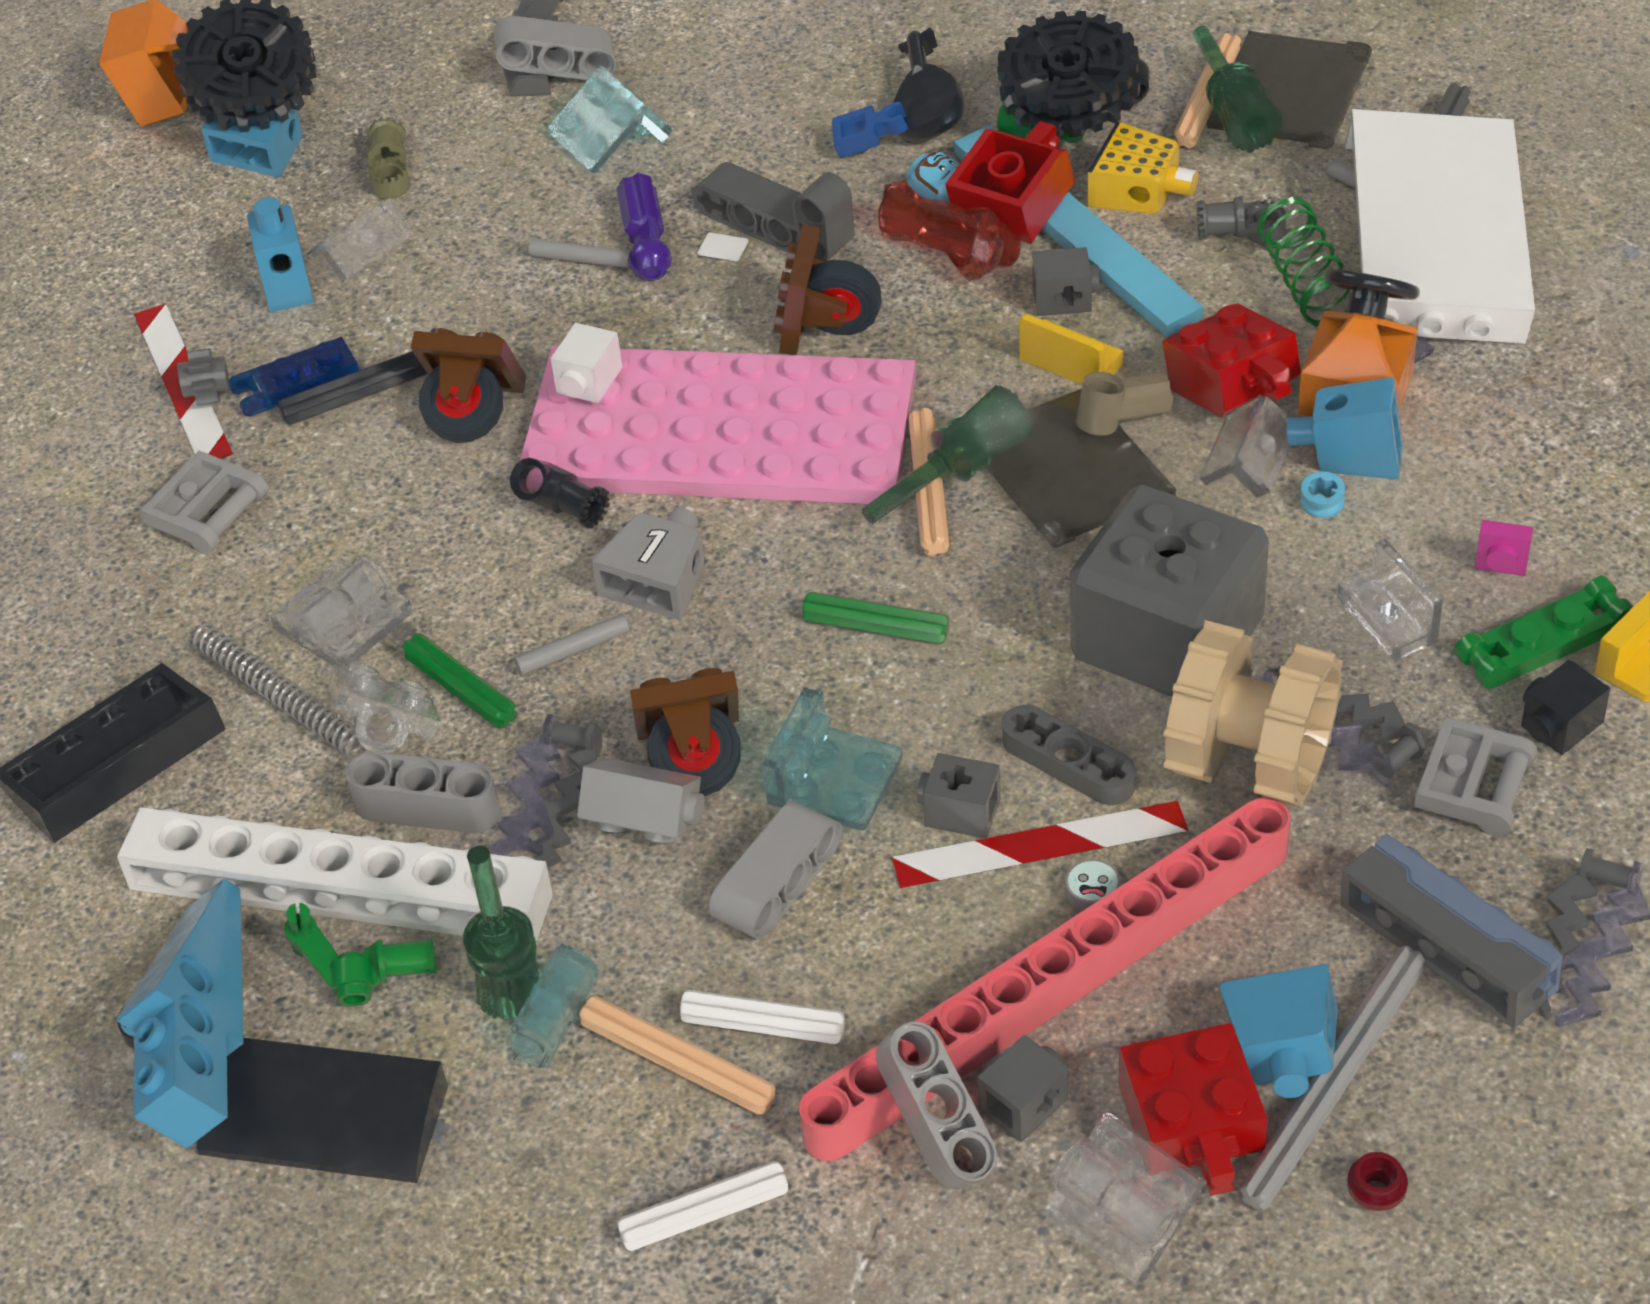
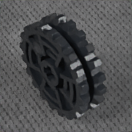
[172,0,317,132]
[997,11,1141,138]

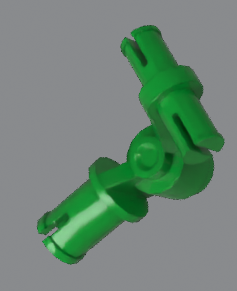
[284,903,436,1007]

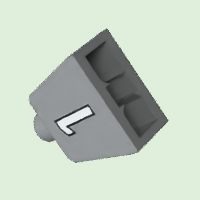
[591,507,704,621]

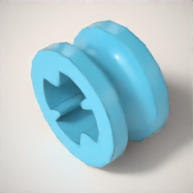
[1300,471,1345,518]

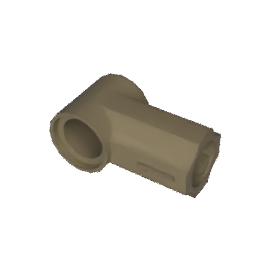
[1076,372,1174,436]

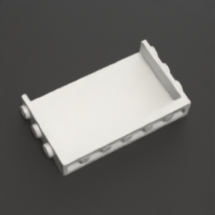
[1345,109,1535,344]

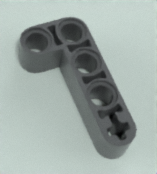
[692,162,855,261]

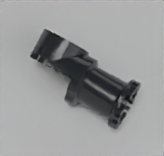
[510,458,610,529]

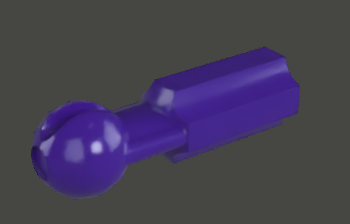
[616,172,672,281]

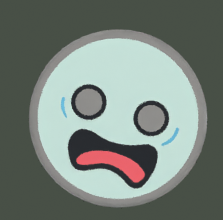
[1065,859,1120,912]

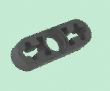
[1002,705,1136,805]

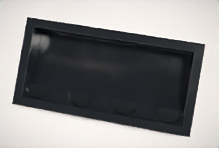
[0,663,226,843]
[196,1038,448,1183]

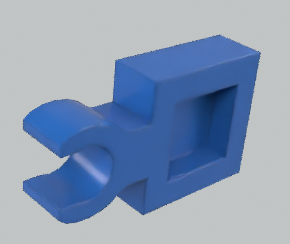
[832,102,908,158]

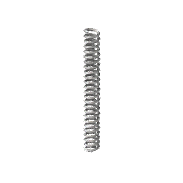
[193,623,372,760]

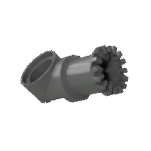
[1196,196,1286,244]

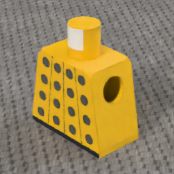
[1088,122,1198,214]

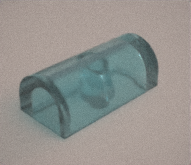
[511,943,599,1068]

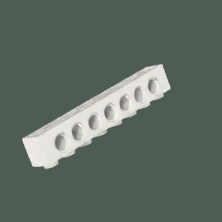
[117,807,553,946]

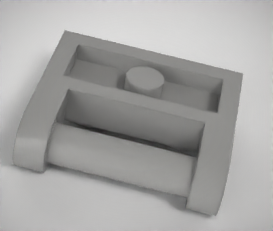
[140,451,269,554]
[1414,717,1538,837]

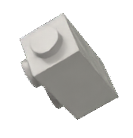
[577,757,705,843]

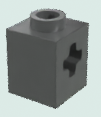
[1032,247,1100,316]
[917,753,1001,838]
[977,1034,1068,1143]

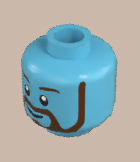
[906,151,960,218]

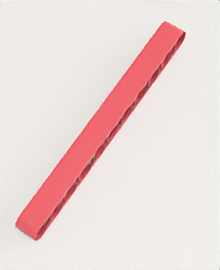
[799,798,1291,1161]

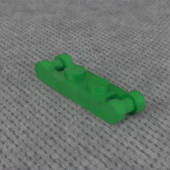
[1454,575,1634,689]

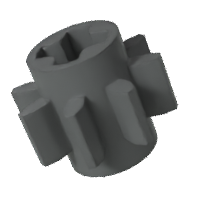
[177,348,230,405]

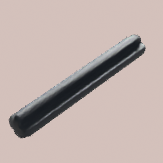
[278,351,427,425]

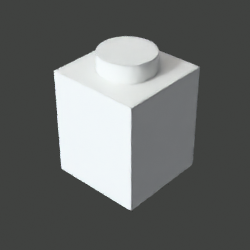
[550,322,623,403]

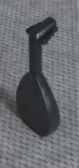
[893,28,964,144]

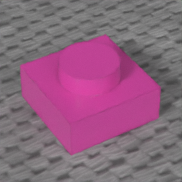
[1475,519,1533,576]

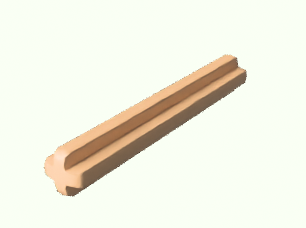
[1174,33,1241,149]
[908,407,949,557]
[579,996,777,1115]

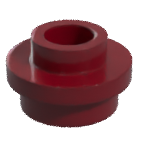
[1347,1152,1408,1211]

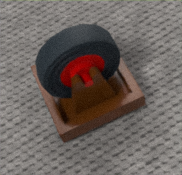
[773,224,882,355]
[411,328,526,443]
[630,668,741,797]

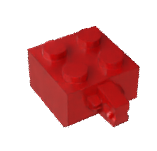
[945,121,1075,244]
[1162,303,1301,418]
[1119,1022,1268,1196]

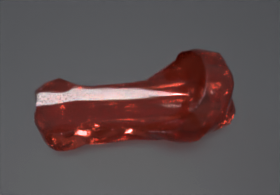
[878,180,1021,282]

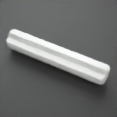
[680,990,845,1044]
[618,1161,788,1251]

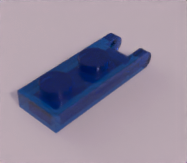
[229,336,359,417]

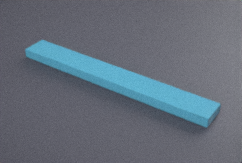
[954,125,1204,337]

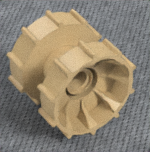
[1163,620,1343,808]

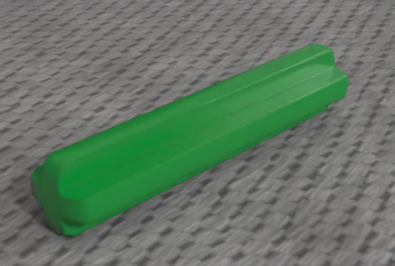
[802,592,949,644]
[402,633,517,728]

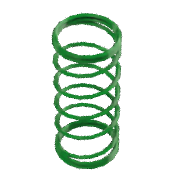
[1257,197,1350,327]

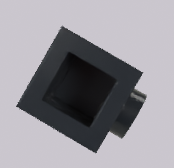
[1521,659,1611,755]

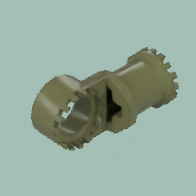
[367,117,411,199]

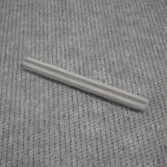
[1239,945,1425,1211]

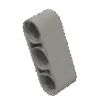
[494,16,616,81]
[345,752,501,833]
[709,800,842,940]
[876,1021,997,1189]

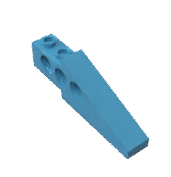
[117,878,243,1148]

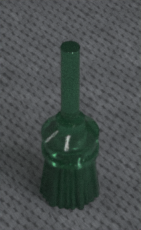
[1193,25,1283,153]
[862,385,1034,524]
[463,846,548,1020]

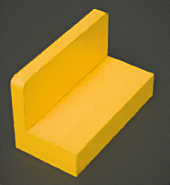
[1019,314,1123,385]
[1595,591,1650,702]

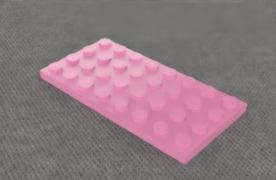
[520,346,916,505]

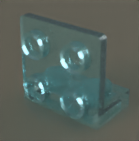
[547,65,673,173]
[762,687,903,830]

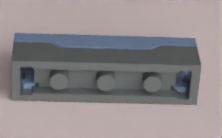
[1341,834,1563,1029]

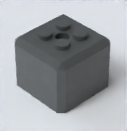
[1070,485,1269,696]

